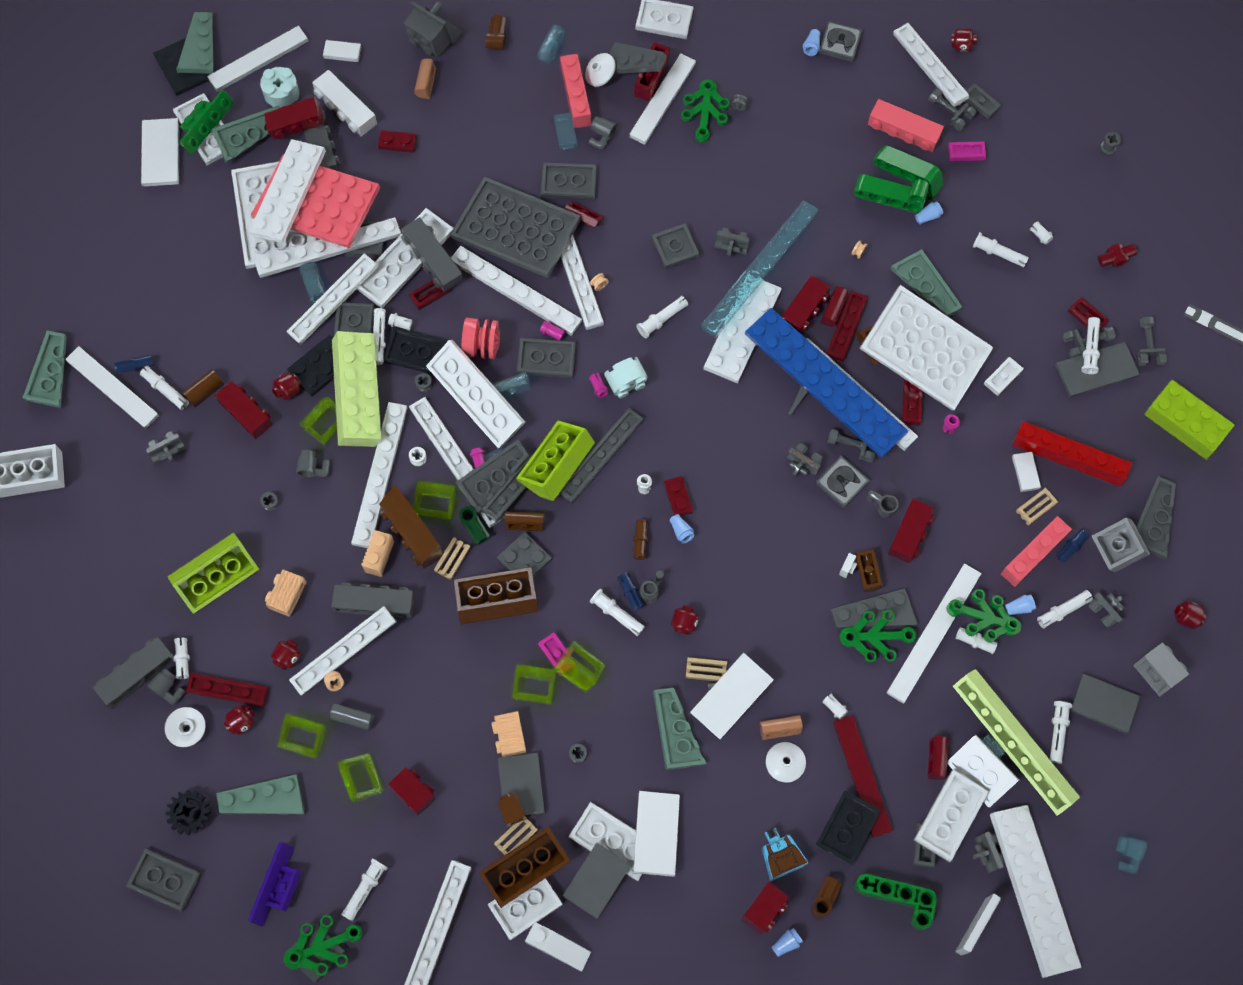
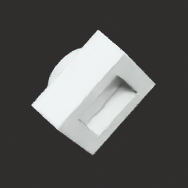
[839,553,857,578]

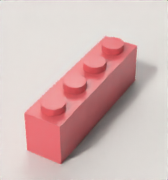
[560,54,591,128]
[868,99,944,152]
[1001,516,1072,587]

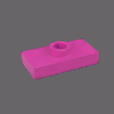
[948,142,986,161]

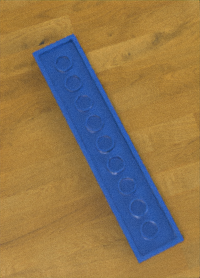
[745,308,908,458]

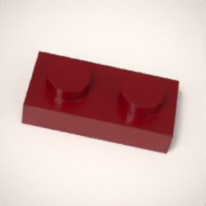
[378,130,416,153]
[565,201,604,227]
[663,476,693,516]

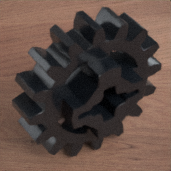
[165,790,211,836]

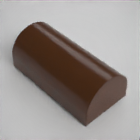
[182,369,224,408]
[505,511,544,531]
[855,549,883,592]

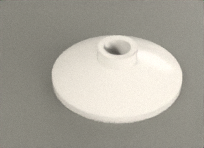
[585,53,615,87]
[165,707,206,747]
[766,742,806,783]

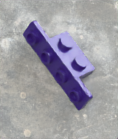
[248,842,302,926]

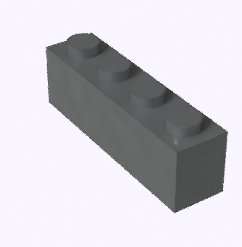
[304,110,340,171]
[401,217,462,292]
[331,583,415,619]
[92,637,174,709]

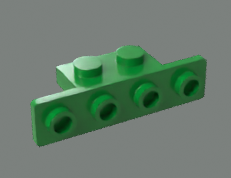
[180,90,234,154]

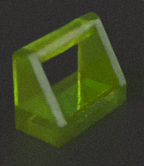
[299,397,337,445]
[414,481,457,520]
[554,641,605,693]
[512,664,557,705]
[278,714,327,759]
[337,753,383,804]

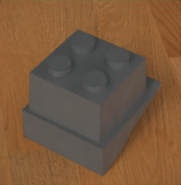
[403,1,463,58]

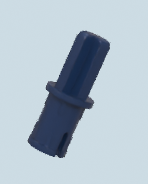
[114,354,154,373]
[1056,529,1090,562]
[617,572,643,611]

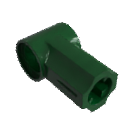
[459,506,490,546]

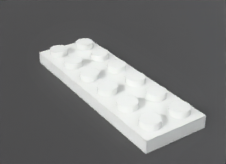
[249,139,326,243]
[357,208,454,309]
[704,274,782,384]
[426,340,525,449]

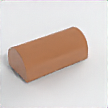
[414,59,436,99]
[760,715,803,740]

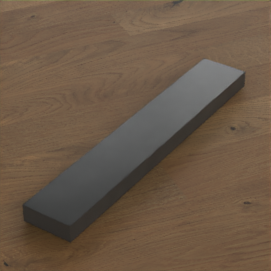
[559,408,644,504]

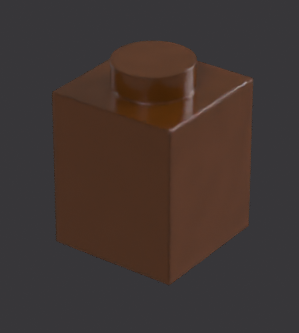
[497,793,526,827]

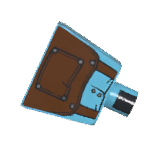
[762,828,808,881]

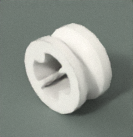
[409,447,427,466]

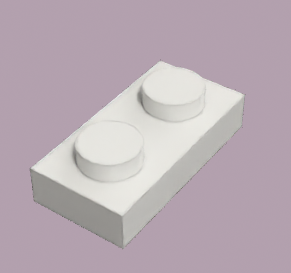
[984,357,1023,396]

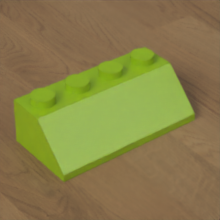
[516,420,595,501]
[167,533,259,614]

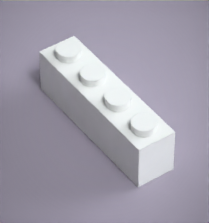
[312,70,377,137]

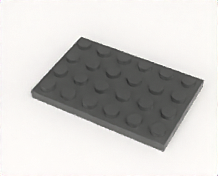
[450,177,581,278]

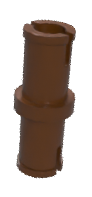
[633,519,648,560]

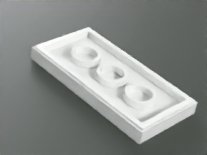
[173,93,224,165]
[141,118,179,187]
[690,653,774,739]
[914,770,989,862]
[633,791,680,877]
[569,802,642,881]

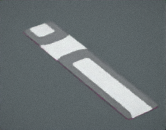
[1184,304,1243,345]

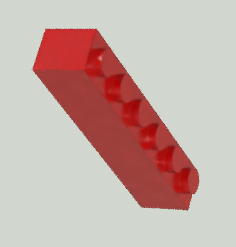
[1012,421,1132,487]

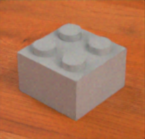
[1092,517,1150,572]
[1133,642,1189,697]

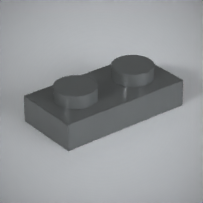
[966,83,1001,119]

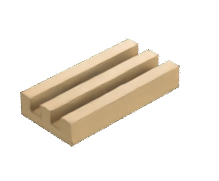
[1016,488,1058,526]
[434,537,471,580]
[686,657,727,682]
[494,818,538,855]

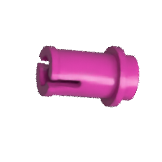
[540,321,565,341]
[589,373,609,398]
[943,415,960,434]
[470,448,485,468]

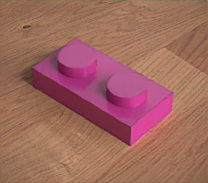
[538,632,577,676]

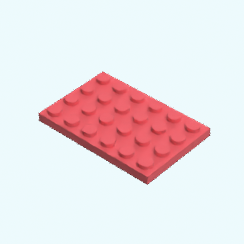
[251,154,380,248]

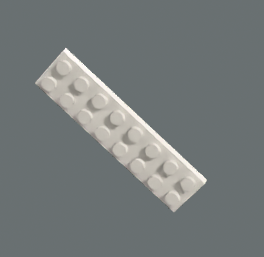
[990,805,1081,978]

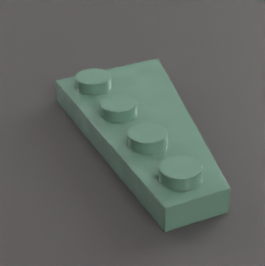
[177,12,213,74]
[212,105,280,164]
[890,249,962,317]
[23,330,67,408]
[653,688,706,770]
[216,774,305,815]

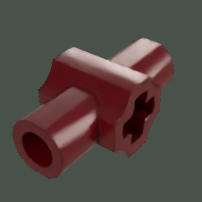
[1098,243,1137,267]

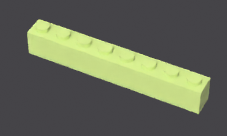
[953,669,1080,816]

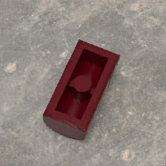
[820,286,848,327]
[928,735,949,780]

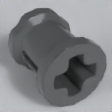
[1100,132,1121,155]

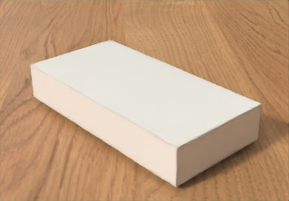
[323,40,361,62]
[1012,452,1041,492]

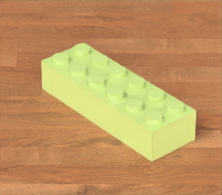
[332,331,381,447]

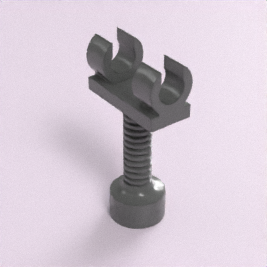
[928,89,977,131]
[1137,317,1167,366]
[1062,326,1116,358]
[827,428,876,463]

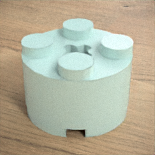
[260,67,300,108]
[604,357,648,399]

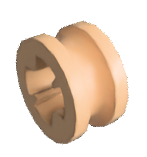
[851,240,867,259]
[590,273,609,291]
[324,671,344,691]

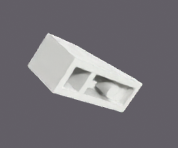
[525,922,591,972]

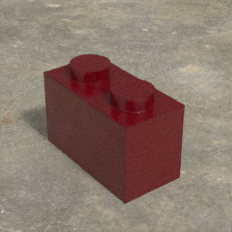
[388,767,436,816]

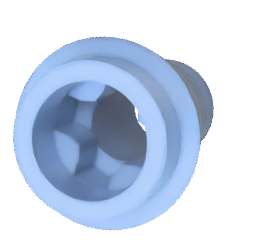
[803,29,820,56]
[915,201,943,225]
[670,514,695,544]
[1005,594,1036,616]
[771,928,803,957]

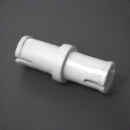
[956,627,997,654]
[173,638,190,679]

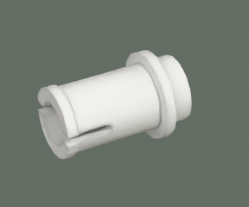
[1030,222,1053,245]
[388,313,413,331]
[637,474,652,494]
[822,694,848,719]

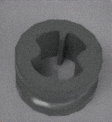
[731,94,748,111]
[415,373,433,392]
[260,492,278,511]
[569,744,587,763]

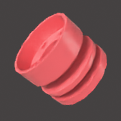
[461,318,500,359]

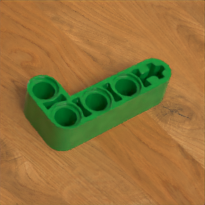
[873,145,943,200]
[854,175,929,213]
[854,874,936,930]

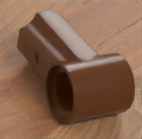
[486,14,506,50]
[811,876,842,919]

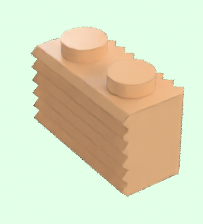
[361,530,394,577]
[265,569,306,617]
[492,711,526,757]

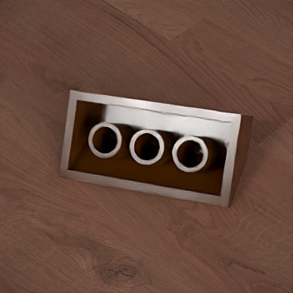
[379,485,443,569]
[454,567,538,625]
[479,827,571,908]

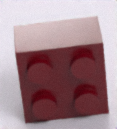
[741,882,789,935]

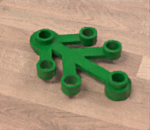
[681,80,729,143]
[946,589,1021,643]
[839,610,916,662]
[284,915,362,976]

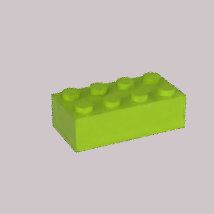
[1144,380,1235,460]

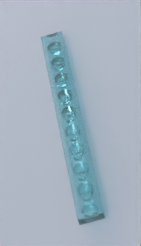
[701,200,819,338]

